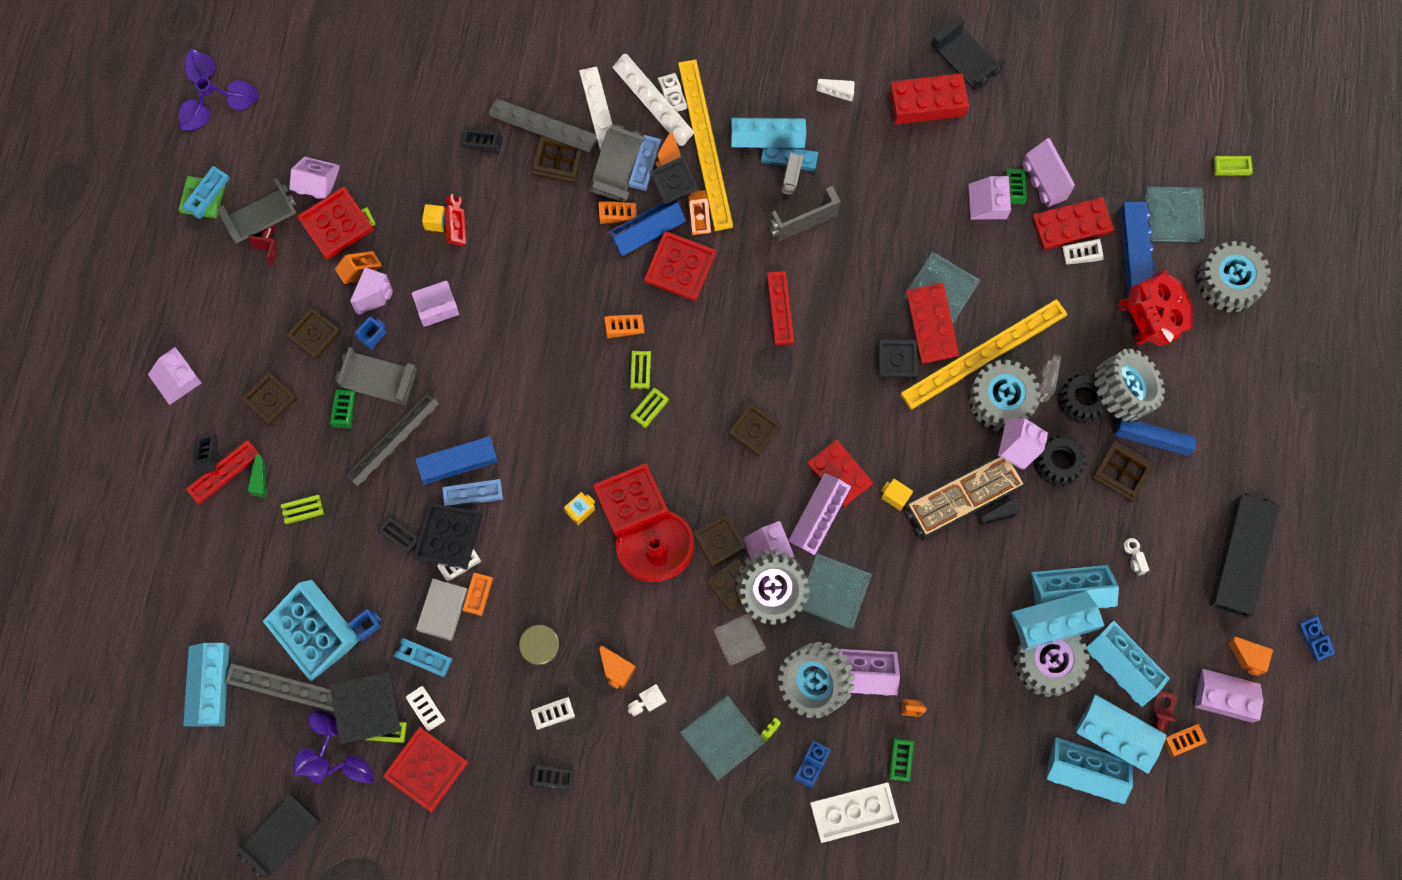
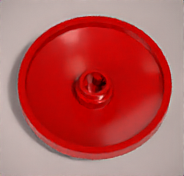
[616,511,694,582]

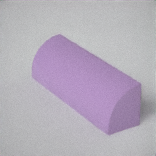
[788,473,851,555]

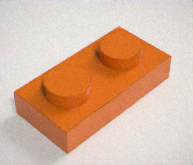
[463,573,493,616]

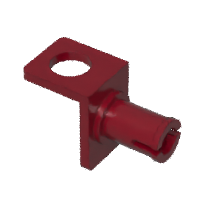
[249,225,278,267]
[1151,691,1177,733]

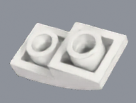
[658,73,687,112]

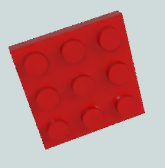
[297,187,374,260]
[644,231,717,302]
[593,463,669,536]
[383,727,469,813]

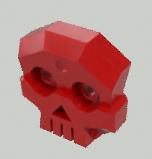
[1118,270,1193,347]

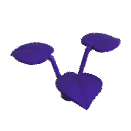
[179,49,259,131]
[294,711,374,783]

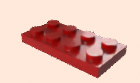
[1032,197,1114,250]
[906,282,959,364]

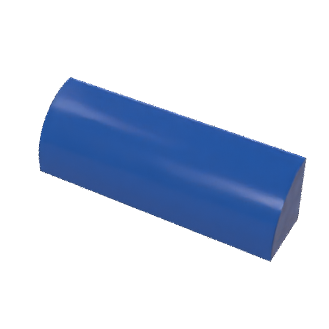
[608,201,686,256]
[1114,417,1196,456]
[416,436,498,485]

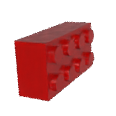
[888,73,969,124]

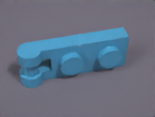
[183,166,230,219]
[394,638,453,678]

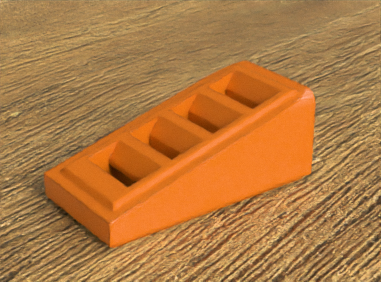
[599,202,637,224]
[604,315,645,338]
[901,699,926,717]
[1164,724,1207,758]

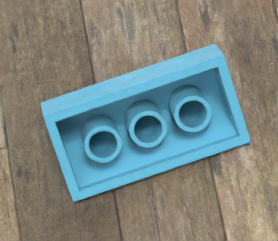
[731,118,806,148]
[1031,565,1119,608]
[1011,591,1104,651]
[1087,620,1170,707]
[183,643,229,726]
[1075,694,1167,774]
[1047,737,1133,804]

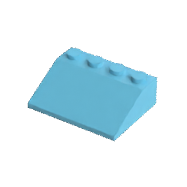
[263,580,360,682]

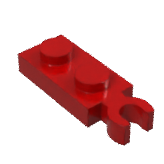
[445,194,466,246]

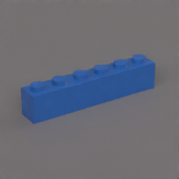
[1120,202,1155,313]

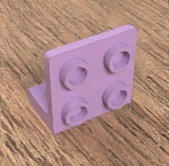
[412,281,459,327]

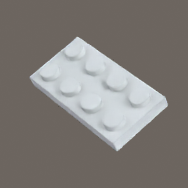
[810,783,899,843]

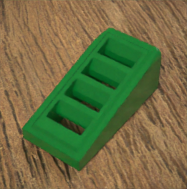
[1006,168,1027,205]
[330,390,356,428]
[248,454,267,498]
[889,737,914,781]

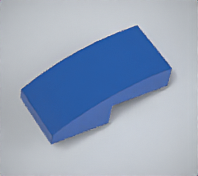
[1297,616,1335,661]
[794,740,831,789]

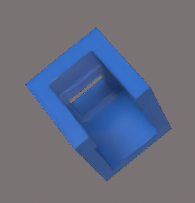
[355,316,386,350]
[348,609,382,642]

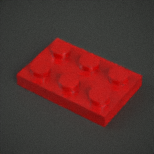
[807,440,874,508]

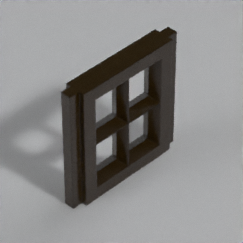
[531,135,583,183]
[1092,440,1155,502]

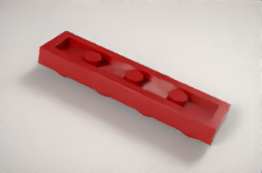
[767,271,794,346]
[186,440,260,505]

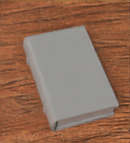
[781,152,804,195]
[416,579,468,641]

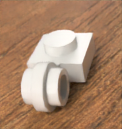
[1123,538,1149,576]
[628,685,666,717]

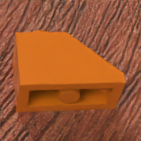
[655,132,681,168]
[687,190,711,235]
[335,251,382,284]
[1228,637,1273,676]
[600,645,636,689]

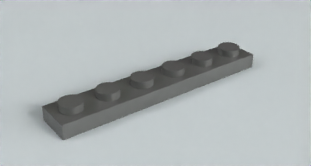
[489,99,597,153]
[345,394,439,486]
[225,664,334,712]

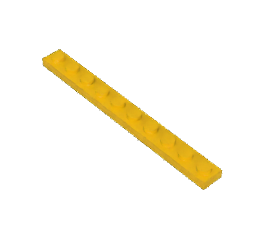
[678,60,733,231]
[901,299,1067,410]

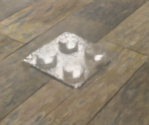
[1038,355,1061,403]
[713,613,766,666]

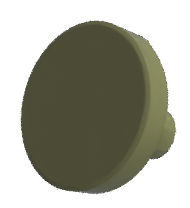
[519,625,559,665]

